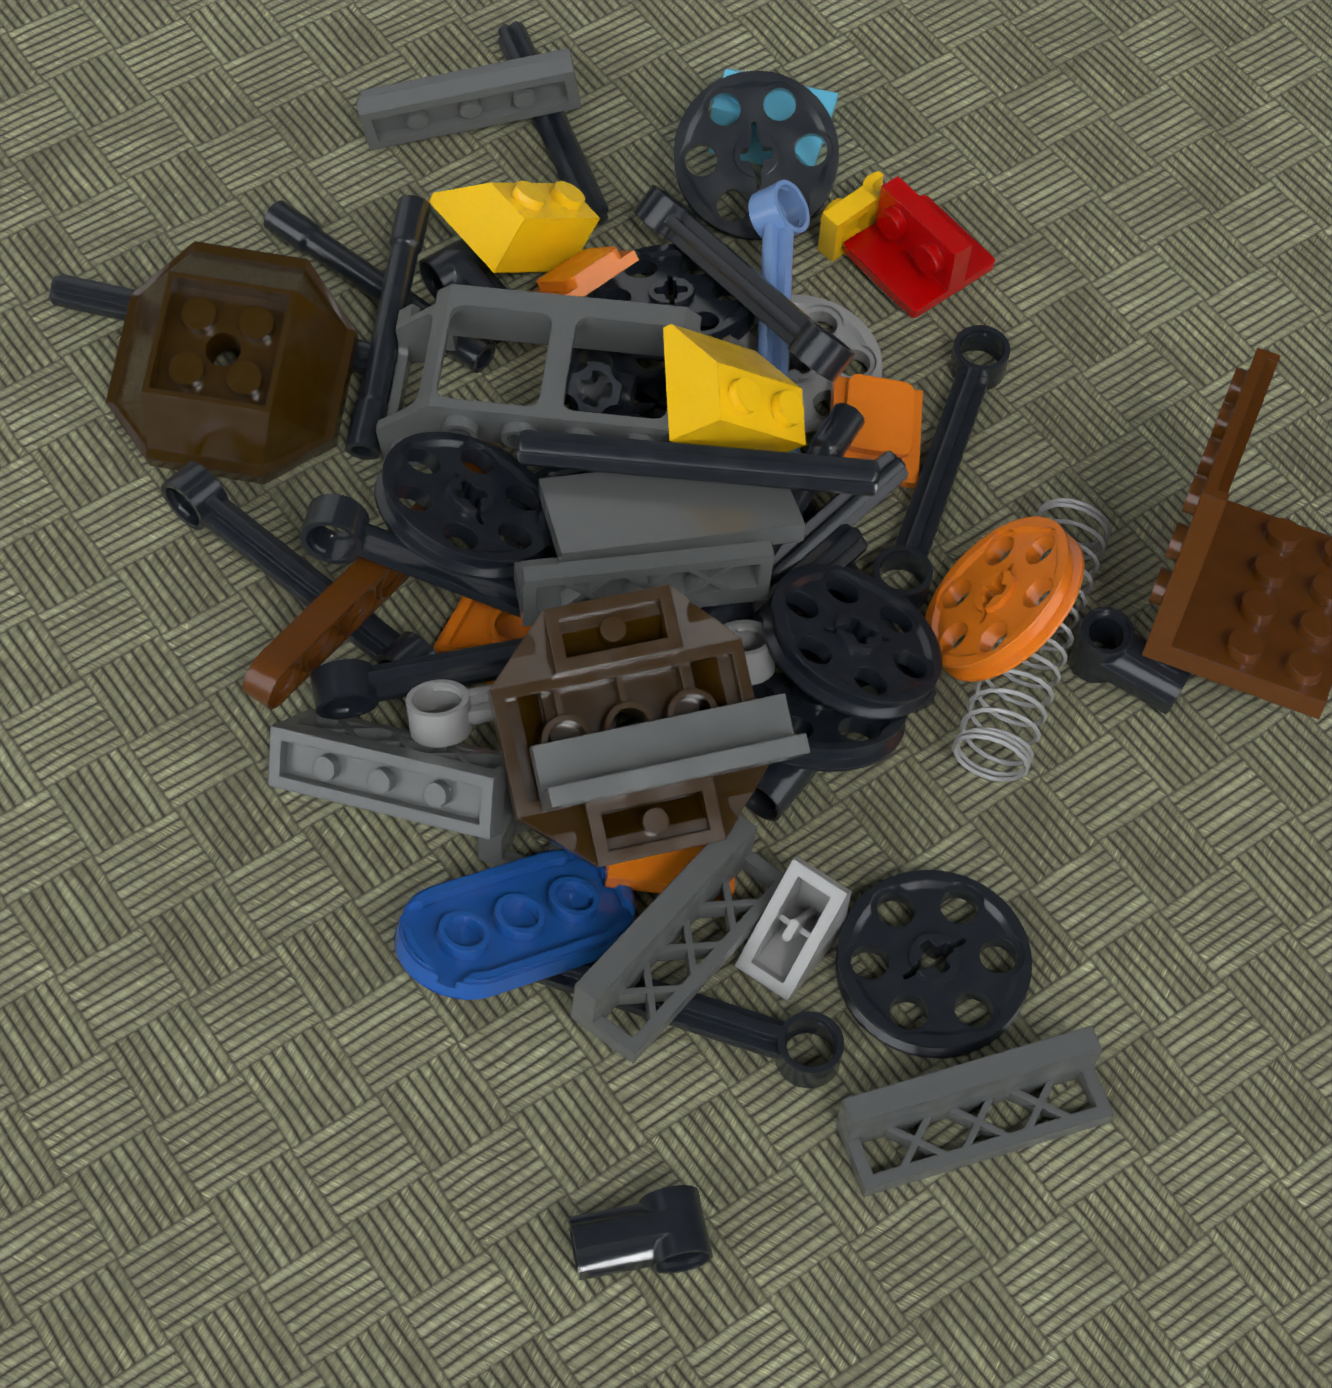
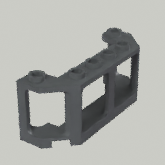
[376,284,745,467]

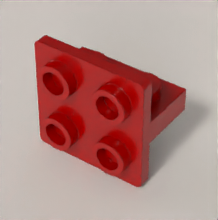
[843,176,995,318]

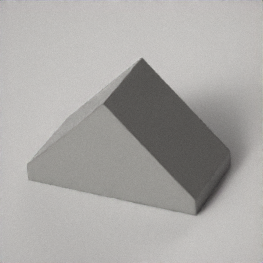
[734,856,852,1001]

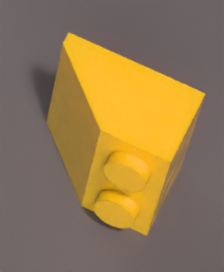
[429,181,600,273]
[663,324,806,452]

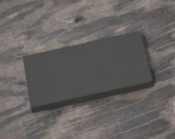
[539,472,805,562]

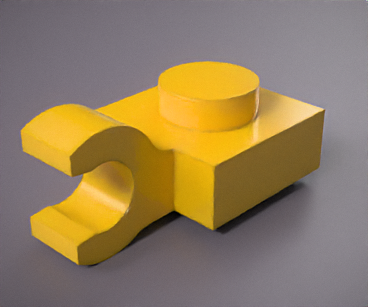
[817,171,884,262]

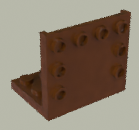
[1142,347,1332,719]

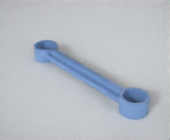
[748,180,810,453]

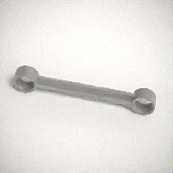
[406,620,775,748]

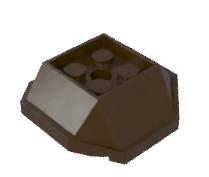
[106,241,359,484]
[487,584,769,868]

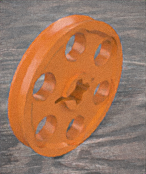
[925,516,1085,682]

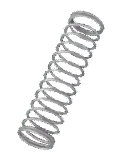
[952,498,1112,782]

